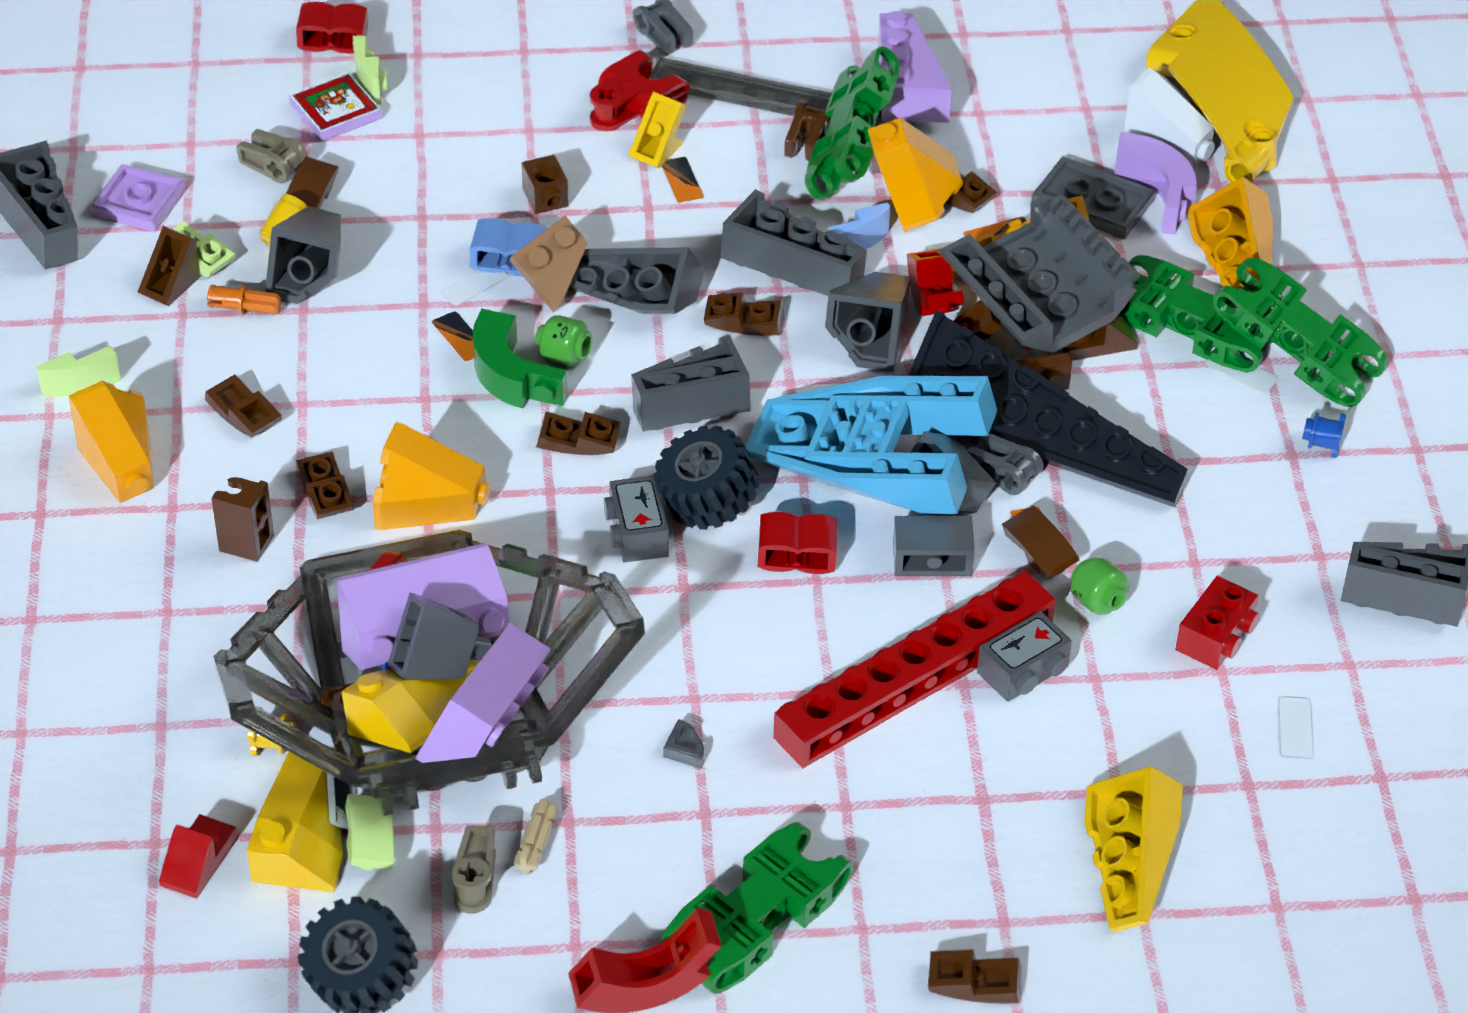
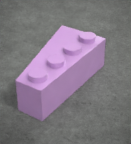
[877,11,952,123]

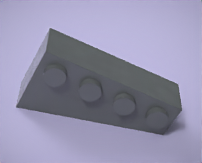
[0,140,78,270]
[720,189,867,296]

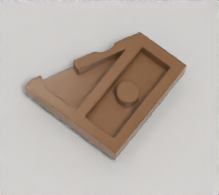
[509,216,588,313]

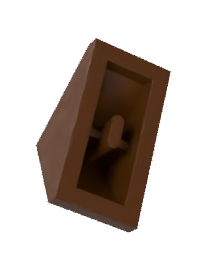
[138,226,201,306]

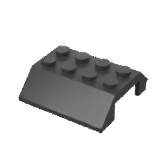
[940,194,1140,353]

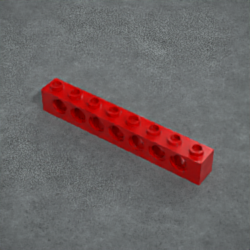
[773,571,1056,769]

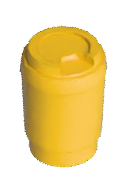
[259,194,307,247]

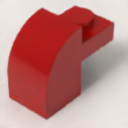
[906,249,964,317]

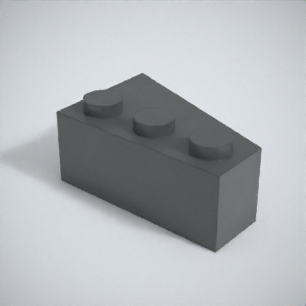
[631,334,751,431]
[1340,542,1468,627]

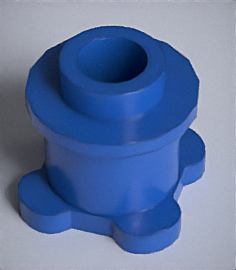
[1302,412,1346,458]

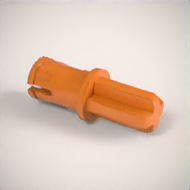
[207,284,281,314]

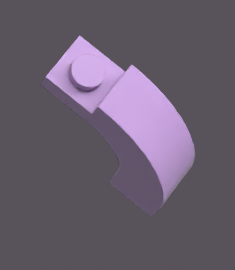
[1114,132,1197,234]

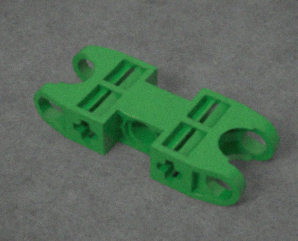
[805,46,900,201]
[1118,255,1273,373]
[1213,258,1388,407]
[660,822,854,994]

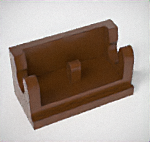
[211,477,274,562]

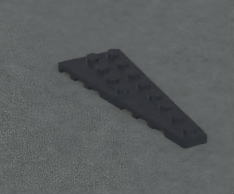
[908,310,1189,507]

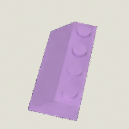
[337,543,509,670]
[416,623,551,763]

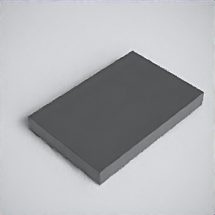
[1031,156,1156,239]

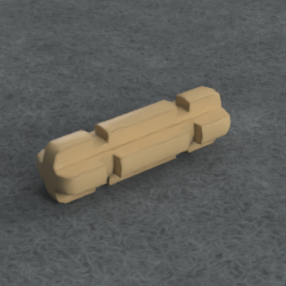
[514,799,558,874]

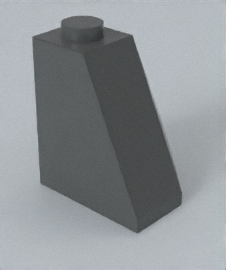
[265,206,341,304]
[825,272,911,372]

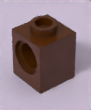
[521,155,568,214]

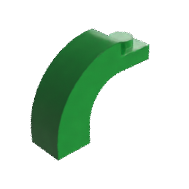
[473,308,568,408]

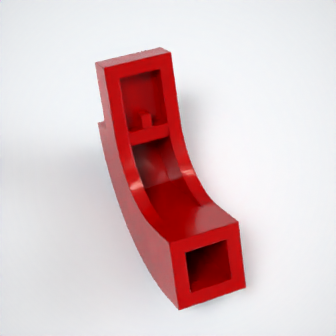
[568,908,722,1013]

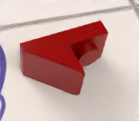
[159,814,238,899]

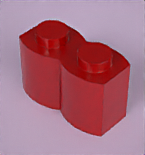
[296,1,368,54]
[757,512,838,574]

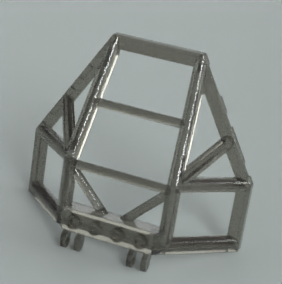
[213,530,645,816]

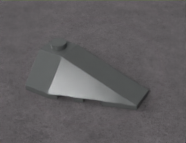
[568,247,704,314]

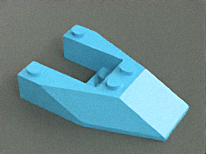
[745,376,997,514]

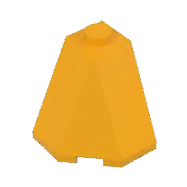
[867,118,963,232]
[68,381,154,503]
[373,422,491,530]

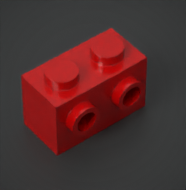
[1175,575,1260,670]

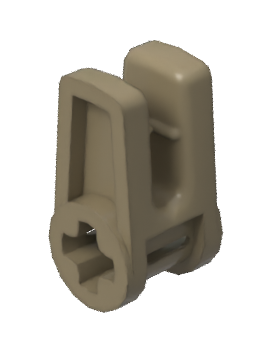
[236,129,308,183]
[452,825,496,914]

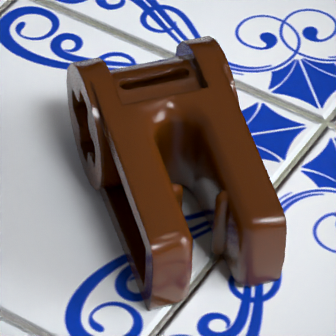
[784,101,831,161]

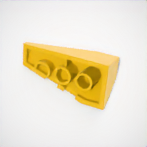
[341,660,478,753]
[247,747,344,893]

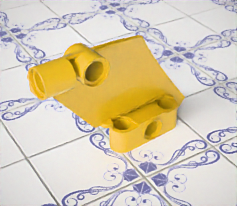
[1146,0,1294,183]

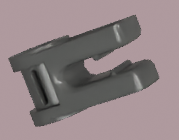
[633,0,693,56]
[967,433,1043,495]

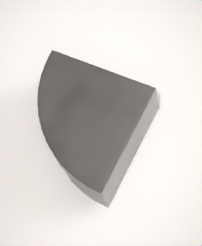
[663,719,704,769]

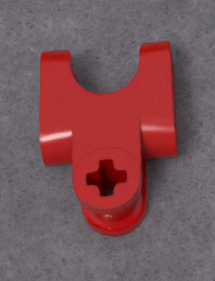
[589,50,690,131]

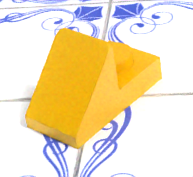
[628,92,687,169]

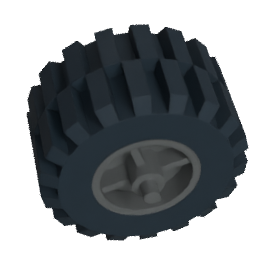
[654,425,759,530]
[298,896,418,1013]

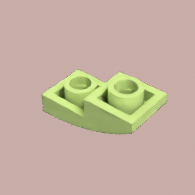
[353,36,387,104]
[173,221,235,277]
[36,346,121,397]
[345,794,394,870]

